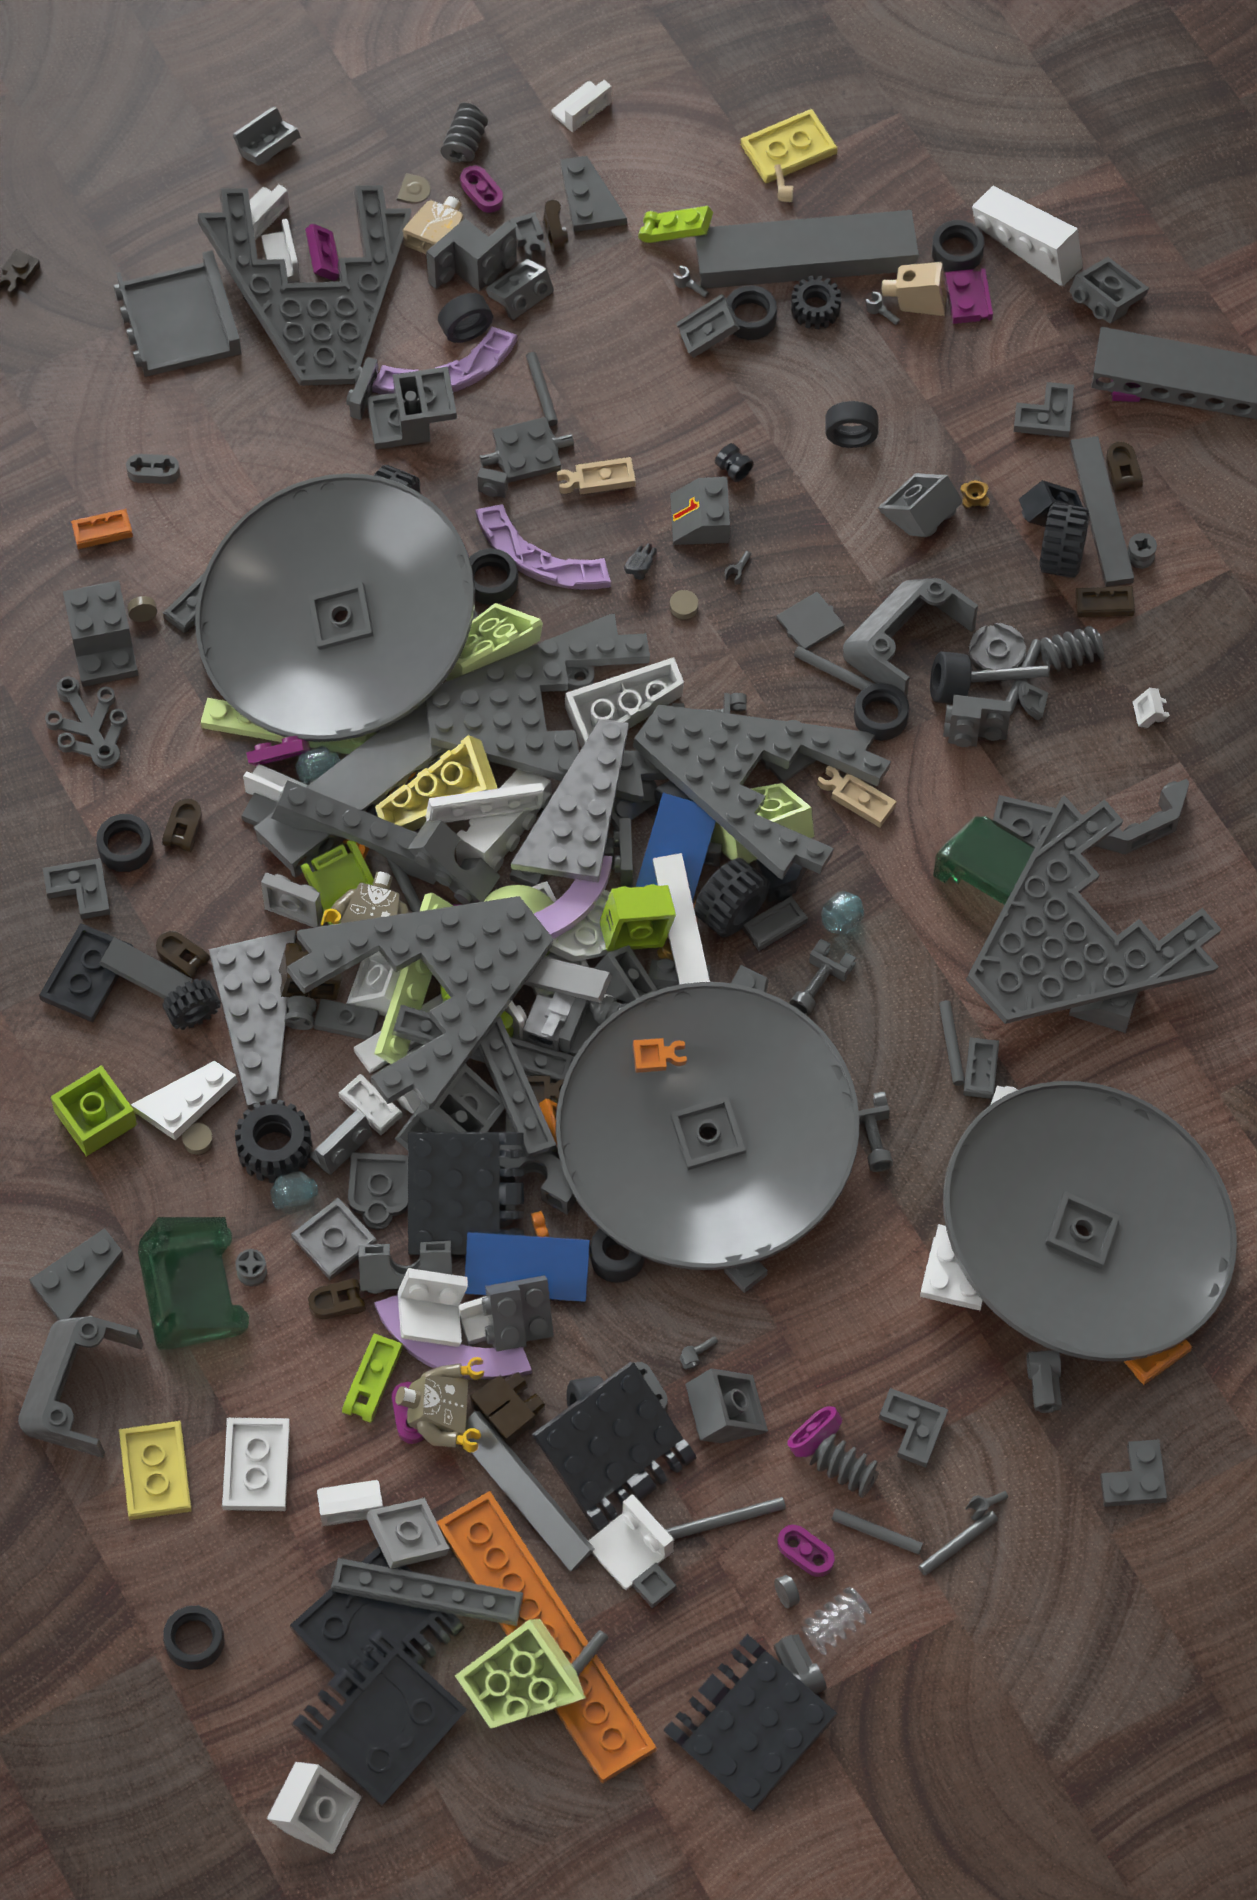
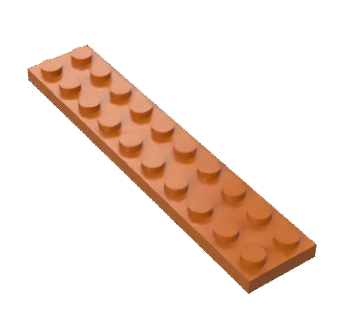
[436,1491,657,1784]

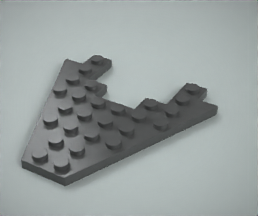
[966,795,1222,1024]

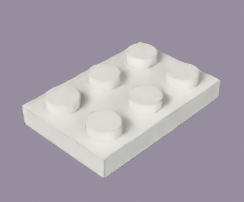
[222,1418,290,1511]

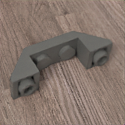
[1095,778,1189,855]

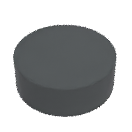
[774,1575,800,1608]

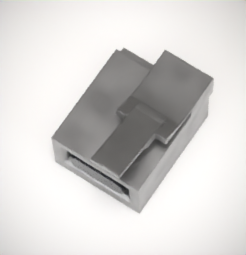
[523,991,575,1051]

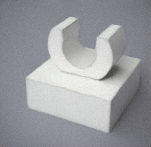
[1133,687,1170,728]

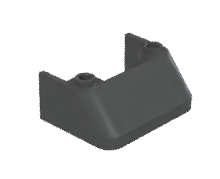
[843,578,978,697]
[18,1316,144,1458]

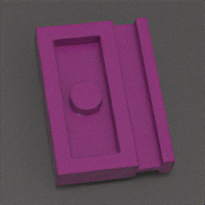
[945,268,993,324]

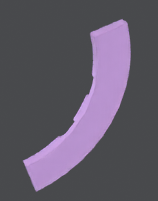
[372,326,517,395]
[476,504,611,590]
[534,856,612,939]
[375,1295,532,1380]

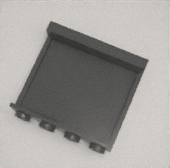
[113,250,241,377]

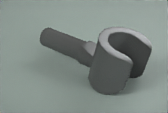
[673,266,709,298]
[866,292,900,325]
[725,551,751,585]
[680,1336,718,1370]
[965,1491,1008,1521]

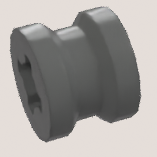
[1127,533,1157,569]
[284,996,317,1030]
[235,1249,267,1287]

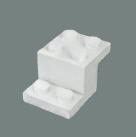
[920,1224,983,1311]

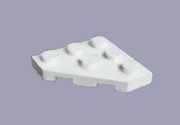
[549,890,613,962]

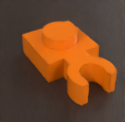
[633,1038,687,1073]

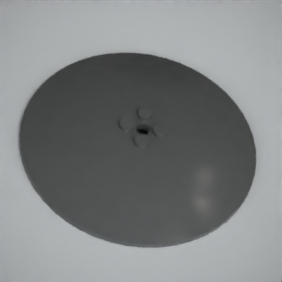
[195,473,475,742]
[556,982,859,1270]
[943,1081,1237,1361]

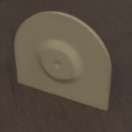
[397,173,431,203]

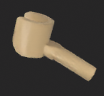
[774,164,793,202]

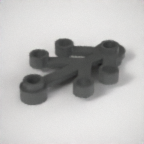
[45,676,128,769]

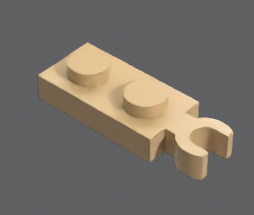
[557,457,636,495]
[818,766,897,828]

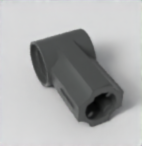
[1027,1350,1062,1413]
[774,1634,827,1694]

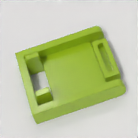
[301,840,374,925]

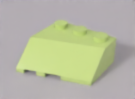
[445,603,543,681]
[710,783,814,864]
[455,1619,585,1729]

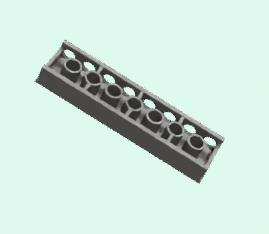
[695,210,919,289]
[1091,327,1257,419]
[254,702,451,878]

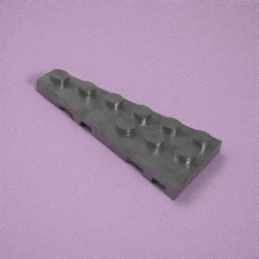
[511,719,629,882]
[209,930,296,1110]

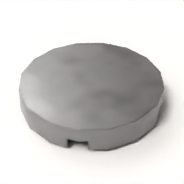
[969,623,1026,671]

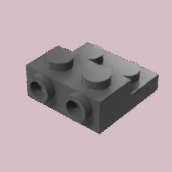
[1069,257,1149,324]
[943,695,1012,747]
[482,1275,554,1352]

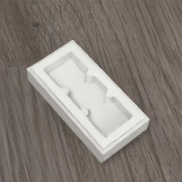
[339,1074,402,1135]

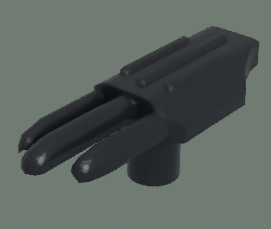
[624,543,657,580]

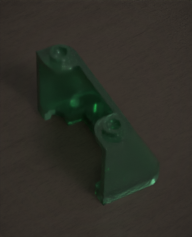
[933,816,1034,905]
[138,1217,249,1350]

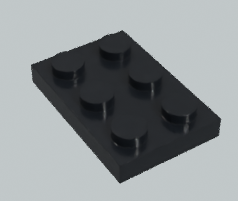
[39,923,133,1022]

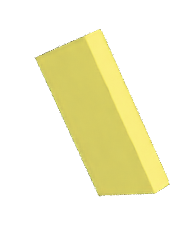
[740,109,837,184]
[119,1421,192,1520]

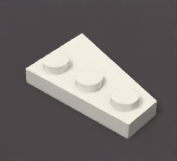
[131,1061,238,1140]

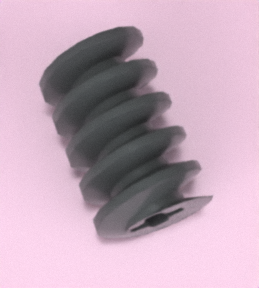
[441,102,488,163]
[1040,626,1104,671]
[809,1434,879,1498]

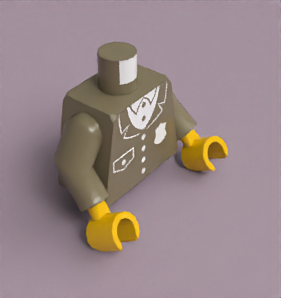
[321,872,409,926]
[395,1357,484,1452]

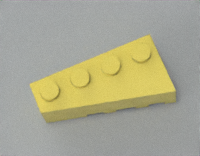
[375,735,498,831]

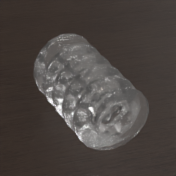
[802,1587,871,1655]

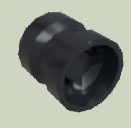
[715,443,754,482]

